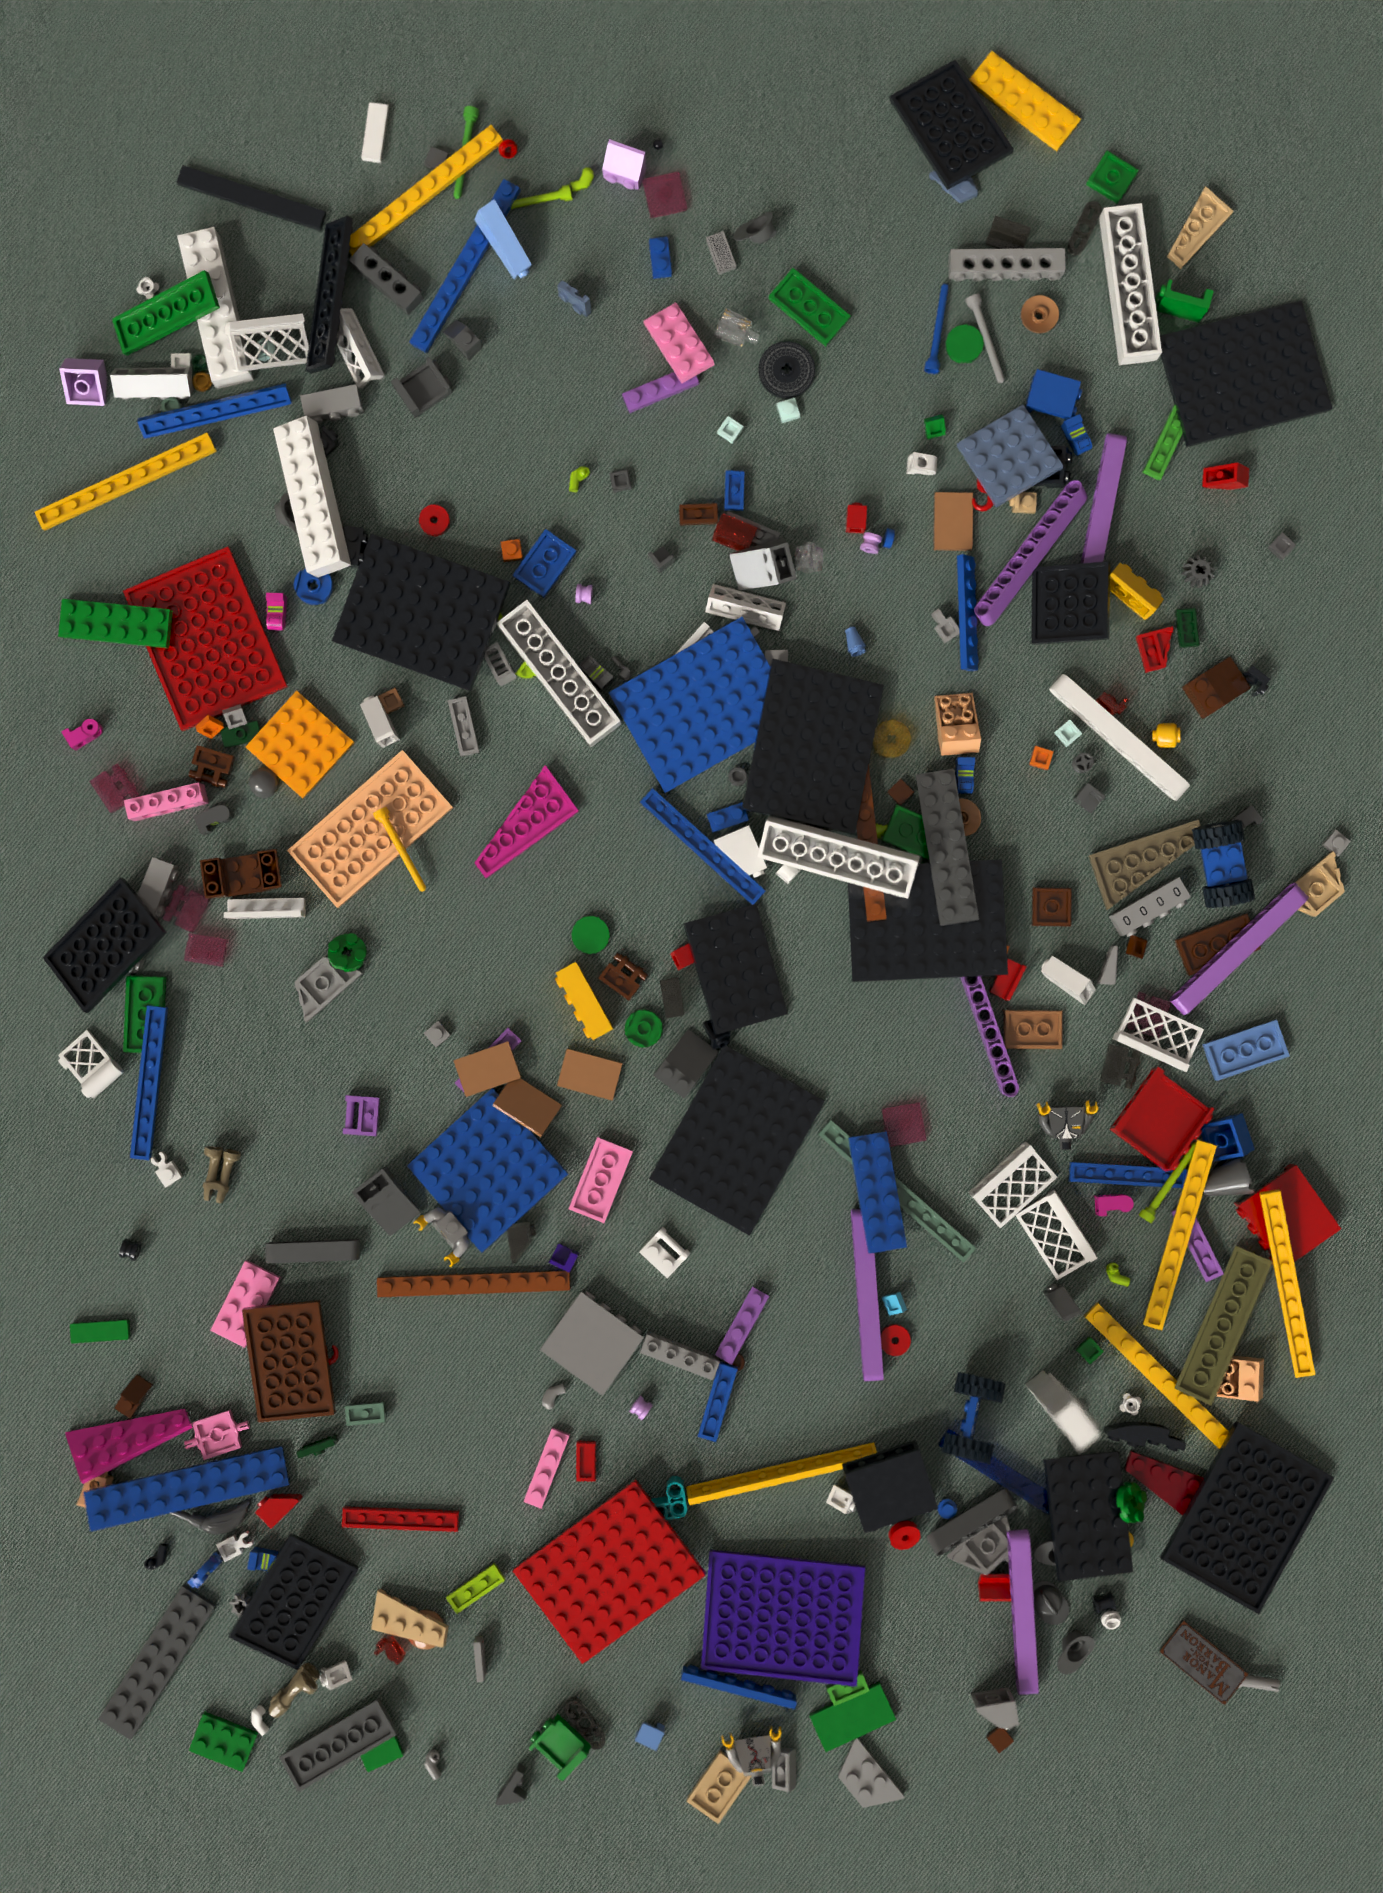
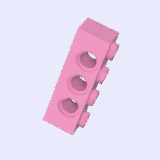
[124,782,209,821]

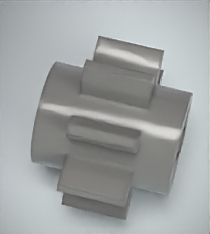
[229,1591,252,1618]

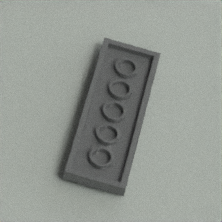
[279,1698,398,1792]

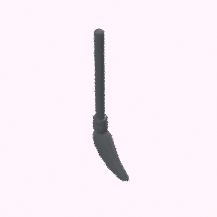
[113,1483,251,1535]

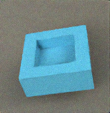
[882,1292,907,1315]

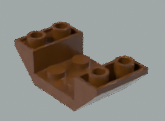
[200,849,282,899]

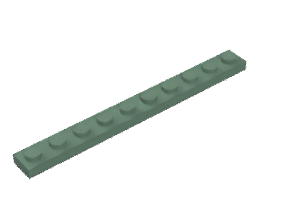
[818,1120,976,1263]

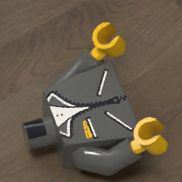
[1037,1101,1098,1150]

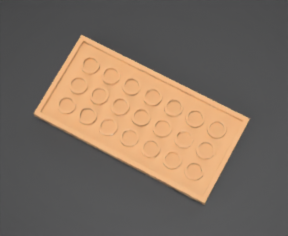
[287,750,453,908]

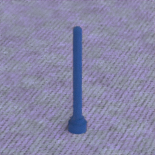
[924,284,949,374]

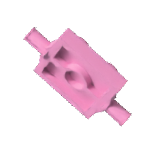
[184,1409,250,1460]

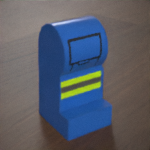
[1061,414,1092,456]
[955,757,975,794]
[247,1547,279,1571]

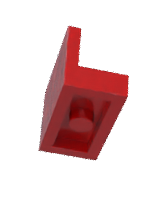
[989,958,1027,1001]
[978,1574,1011,1602]

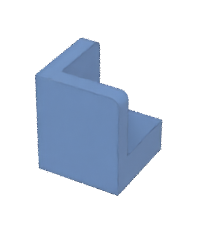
[635,1722,665,1751]

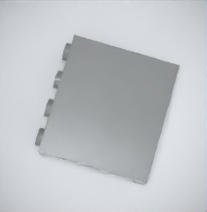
[540,1291,644,1396]

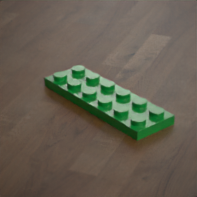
[112,270,220,356]
[58,599,173,649]

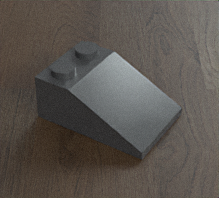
[653,1029,719,1098]

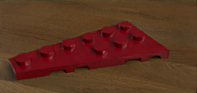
[1124,1450,1204,1516]

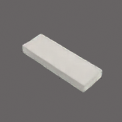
[361,102,389,163]

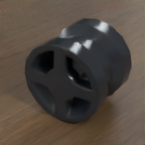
[119,1238,142,1261]

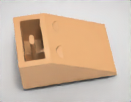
[935,693,981,756]
[1217,1356,1264,1402]

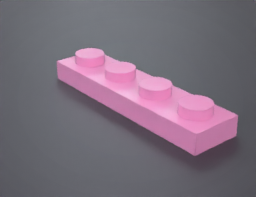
[524,1427,570,1509]

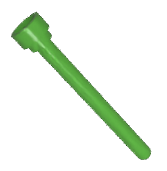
[454,106,479,199]

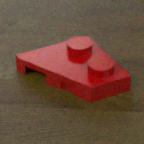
[1136,626,1173,673]

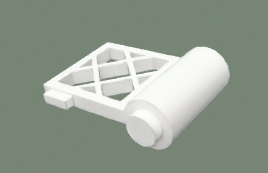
[58,1030,124,1098]

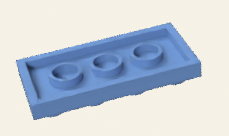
[1202,1020,1289,1081]

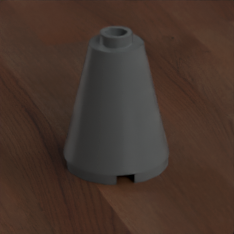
[1203,1156,1254,1196]

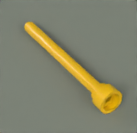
[373,807,426,892]

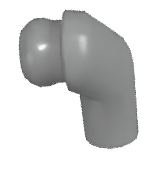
[542,1383,566,1410]
[424,1750,442,1780]

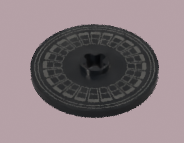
[758,341,815,399]

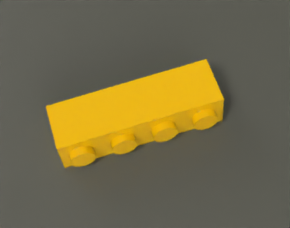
[555,962,614,1040]

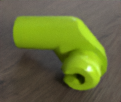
[570,167,594,192]
[569,466,590,492]
[1106,1262,1130,1287]

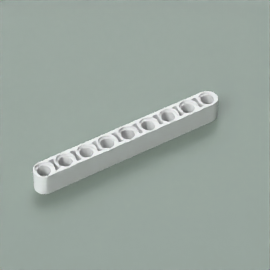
[1049,674,1190,801]

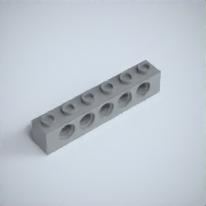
[948,248,1065,281]

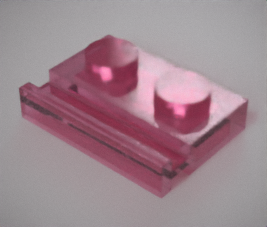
[184,933,228,967]

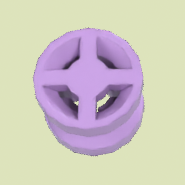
[860,532,882,554]
[576,584,593,604]
[629,1395,653,1421]

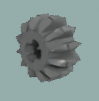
[1181,555,1215,588]

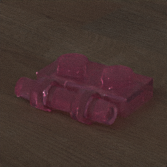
[89,764,139,814]
[163,884,210,933]
[1127,992,1171,1038]

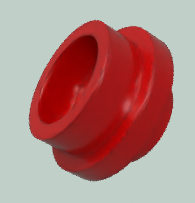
[498,139,517,159]

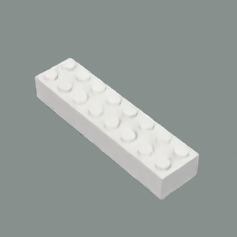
[1099,203,1162,365]
[177,227,254,389]
[273,416,351,577]
[497,600,621,747]
[757,816,920,898]
[1025,1371,1100,1450]

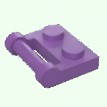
[343,1095,380,1136]

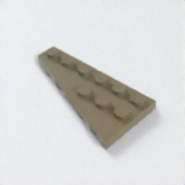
[1088,820,1201,910]

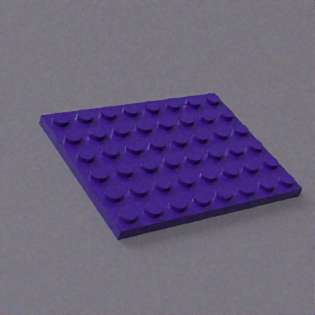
[701,1549,865,1687]

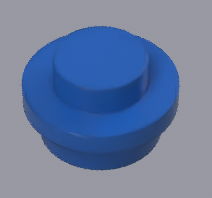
[937,1499,957,1519]

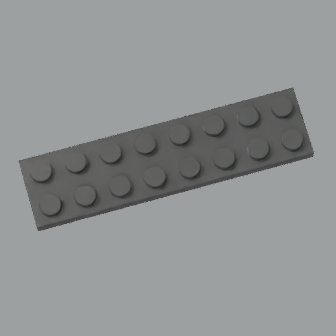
[916,768,979,926]
[98,1584,216,1740]

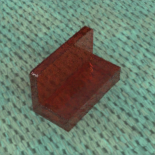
[712,513,757,551]

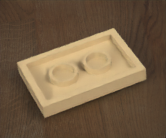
[687,1750,751,1824]

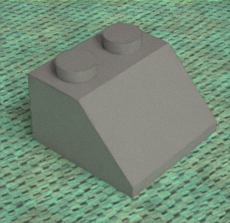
[970,1687,1019,1729]

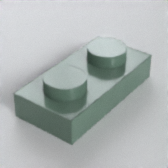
[345,1401,386,1426]

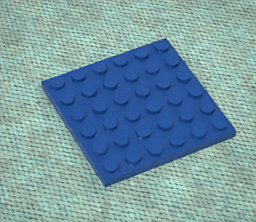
[407,1088,569,1253]

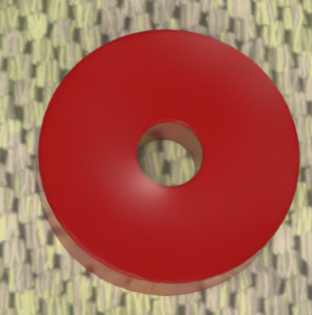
[419,505,450,537]
[880,1324,911,1356]
[888,1521,920,1550]

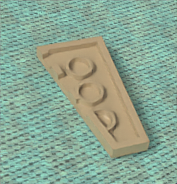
[1167,186,1234,269]
[371,1589,449,1648]

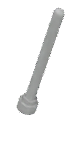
[966,293,1005,383]

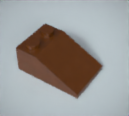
[1182,656,1251,719]

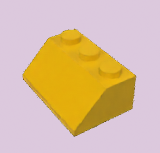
[1109,563,1164,620]

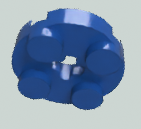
[294,569,333,605]
[187,1551,222,1589]

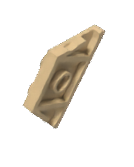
[1295,851,1345,917]

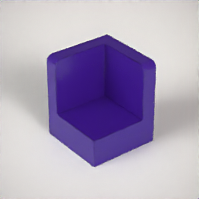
[549,1243,579,1273]

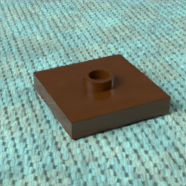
[1032,887,1072,927]

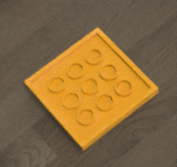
[246,691,355,799]

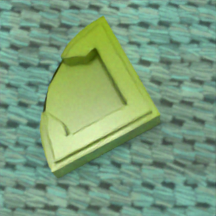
[515,661,536,679]

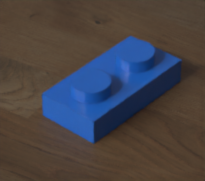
[649,237,672,279]
[724,471,745,511]
[707,802,749,833]

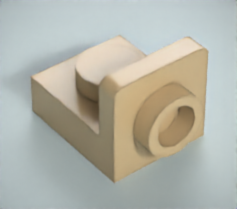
[1009,492,1037,514]

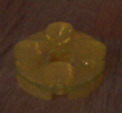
[873,719,911,758]

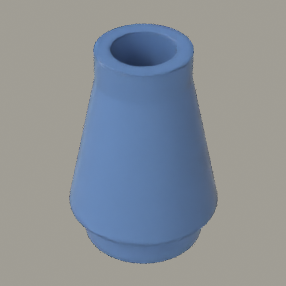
[845,627,866,657]

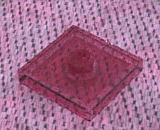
[642,172,687,218]
[881,1102,926,1147]

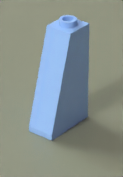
[474,200,532,279]

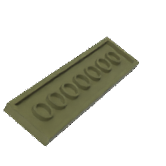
[1175,1246,1273,1406]

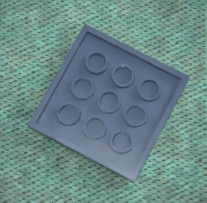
[957,405,1063,508]

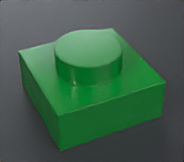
[924,414,946,439]
[1075,1336,1104,1364]

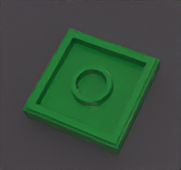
[1086,150,1139,204]

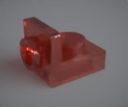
[1095,692,1128,716]
[374,1635,406,1665]

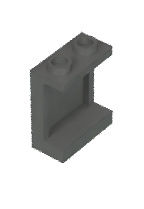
[391,357,452,418]

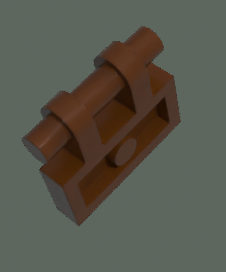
[188,745,235,788]
[599,952,648,1001]

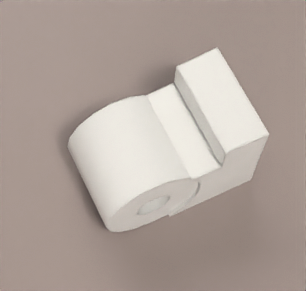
[907,452,937,475]
[775,864,801,884]

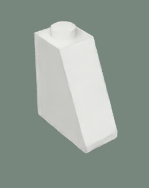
[360,696,400,748]
[713,826,767,878]
[1041,956,1096,1005]

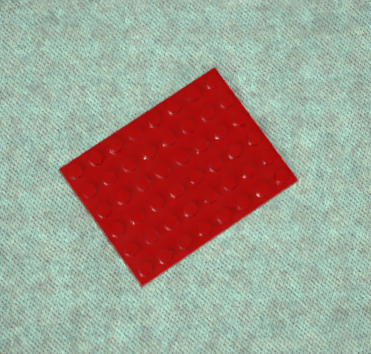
[123,547,288,731]
[512,1479,706,1664]

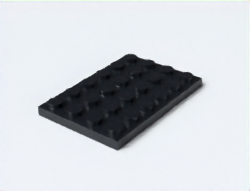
[890,59,1014,190]
[43,877,167,1013]
[683,904,788,1035]
[1043,1451,1133,1582]
[229,1533,359,1670]

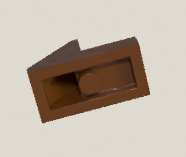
[114,1374,153,1418]

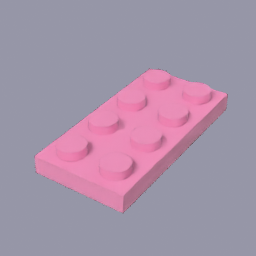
[644,303,714,383]
[569,1137,633,1223]
[210,1260,281,1348]

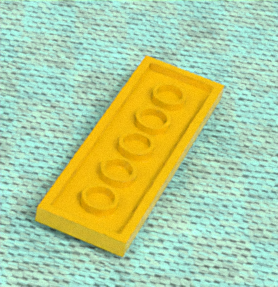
[969,51,1081,151]

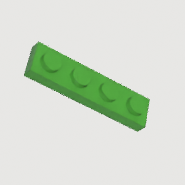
[1142,405,1183,481]

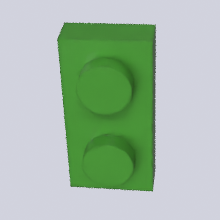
[826,1670,870,1706]

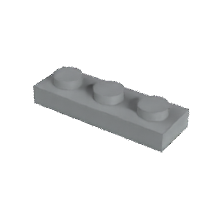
[448,696,480,757]

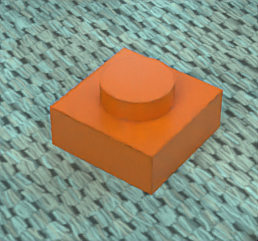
[501,539,523,562]
[195,715,224,739]
[1029,746,1054,770]

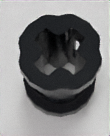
[1092,1592,1116,1614]

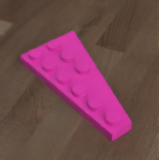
[475,765,579,879]
[65,1409,193,1484]

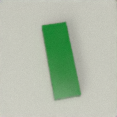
[70,1319,130,1343]

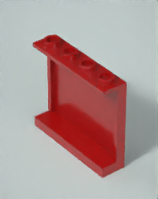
[1109,1067,1214,1172]
[1234,1164,1341,1262]

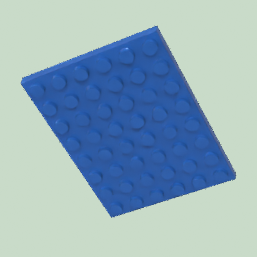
[609,617,770,793]

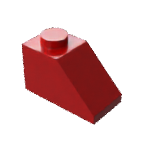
[1202,462,1249,490]
[255,1494,303,1529]

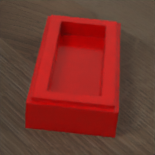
[576,1441,596,1481]

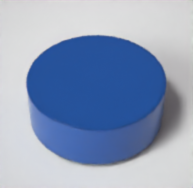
[882,528,895,548]

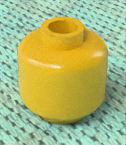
[1152,723,1180,748]

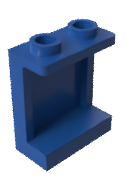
[1025,369,1082,421]

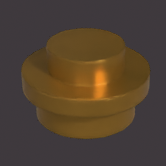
[193,372,212,392]

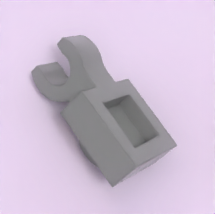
[931,608,960,644]

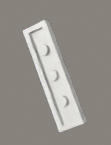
[337,308,385,388]
[705,584,786,631]
[224,898,306,919]

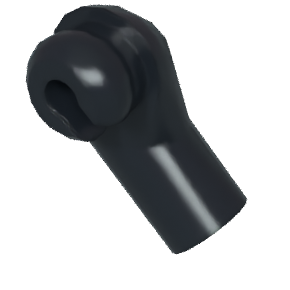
[144,1543,169,1570]

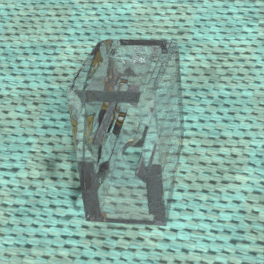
[713,308,760,346]

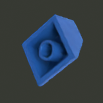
[1201,1113,1255,1162]

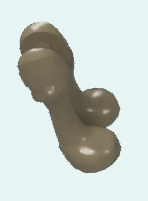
[203,1146,241,1203]
[269,1663,320,1718]

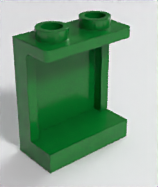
[1155,279,1214,323]
[528,1713,592,1781]

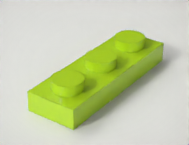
[446,1563,506,1614]

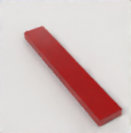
[342,1506,459,1532]

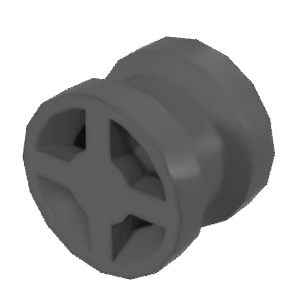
[1072,753,1094,773]

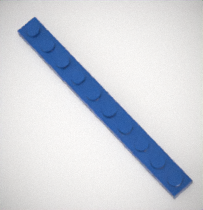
[409,179,521,353]

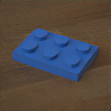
[513,529,577,598]

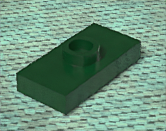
[1175,608,1200,648]
[221,721,261,748]
[296,1434,339,1459]

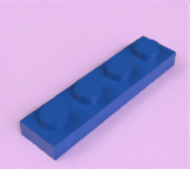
[698,1362,738,1442]

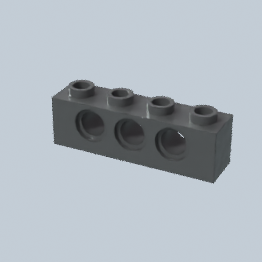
[349,243,423,316]

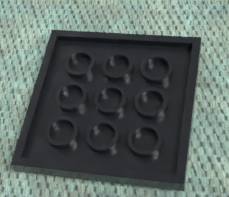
[1032,561,1110,645]

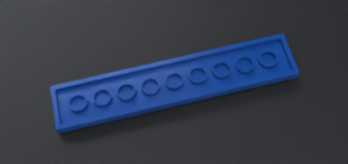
[83,1446,289,1532]

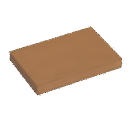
[934,492,973,551]
[1004,1010,1062,1049]
[453,1041,521,1097]
[557,1049,623,1101]
[492,1078,562,1137]

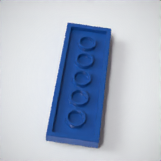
[848,1132,907,1254]

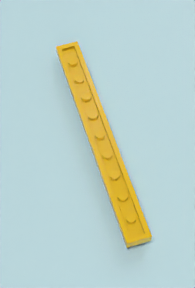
[349,125,503,255]
[35,433,217,531]
[1143,1139,1217,1331]
[1259,1189,1315,1378]
[1084,1303,1229,1450]
[686,1442,877,1505]

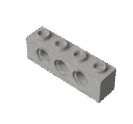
[640,1331,720,1380]

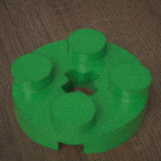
[328,933,367,972]
[1117,1482,1147,1523]

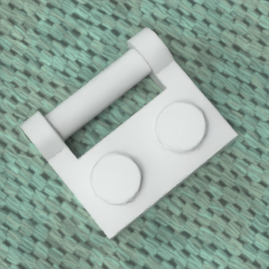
[639,1227,691,1278]

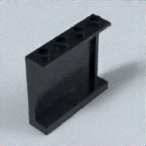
[842,1440,938,1533]

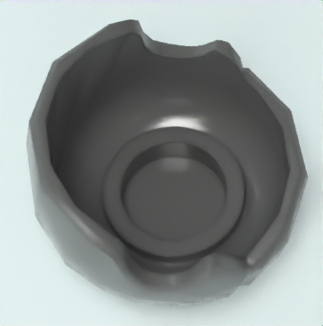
[249,767,278,799]

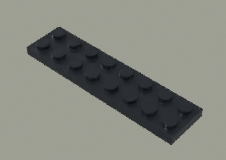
[305,216,353,374]

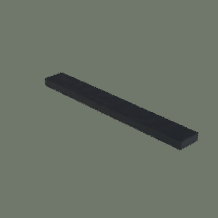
[176,165,326,232]

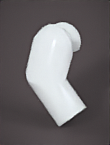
[251,1705,269,1736]

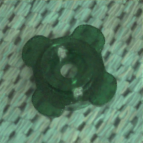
[190,354,208,374]

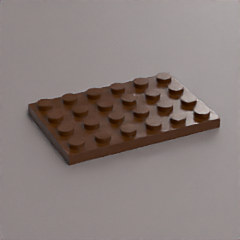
[242,1300,336,1423]

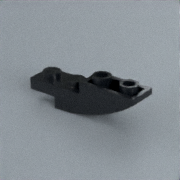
[1103,1421,1187,1452]

